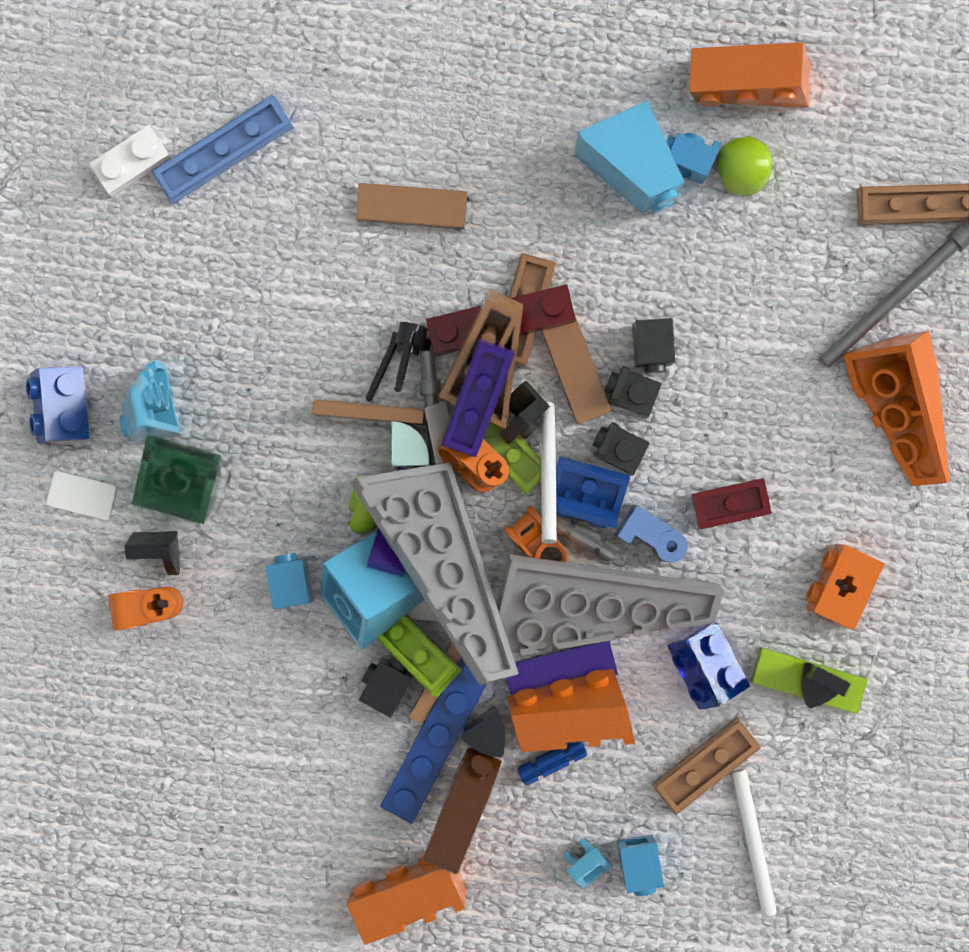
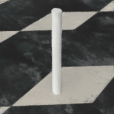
[541,402,557,544]
[732,768,777,916]

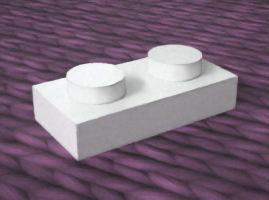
[89,125,172,197]

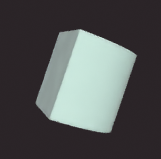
[392,421,430,467]

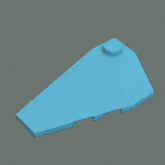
[119,360,181,443]

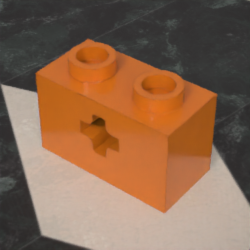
[805,544,885,630]

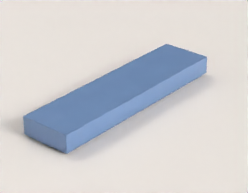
[151,94,294,204]

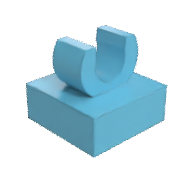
[564,839,613,889]

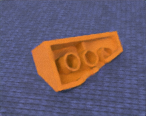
[843,330,950,486]

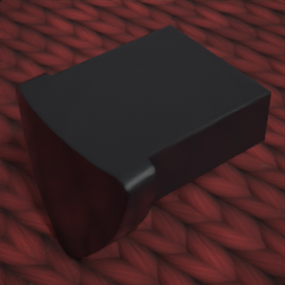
[124,531,180,575]
[801,662,851,708]
[461,706,505,758]

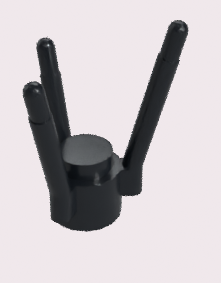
[366,322,431,402]

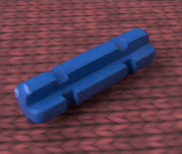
[518,742,587,785]

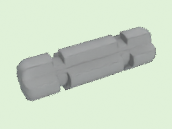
[556,515,619,562]

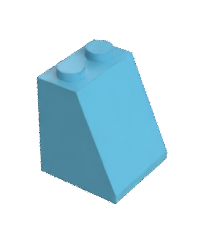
[574,101,685,214]
[320,531,425,650]

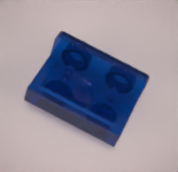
[668,621,750,710]

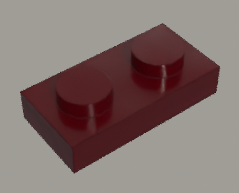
[691,478,772,529]

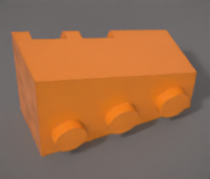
[689,42,811,108]
[507,668,636,752]
[346,855,467,945]

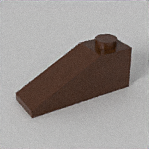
[422,746,502,874]

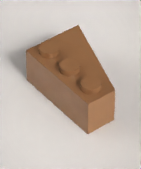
[439,289,523,429]

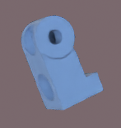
[614,505,688,562]

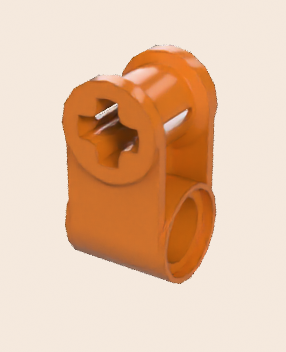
[437,438,509,493]
[503,505,568,562]
[108,587,184,631]

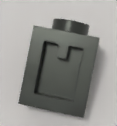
[605,366,662,418]
[592,422,650,475]

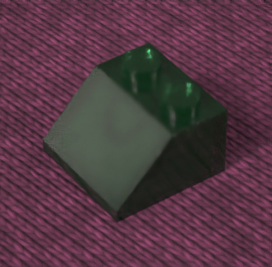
[132,434,222,524]

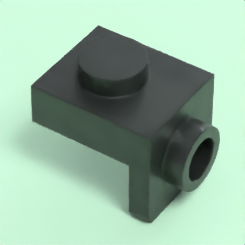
[499,381,550,445]

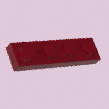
[426,284,576,356]

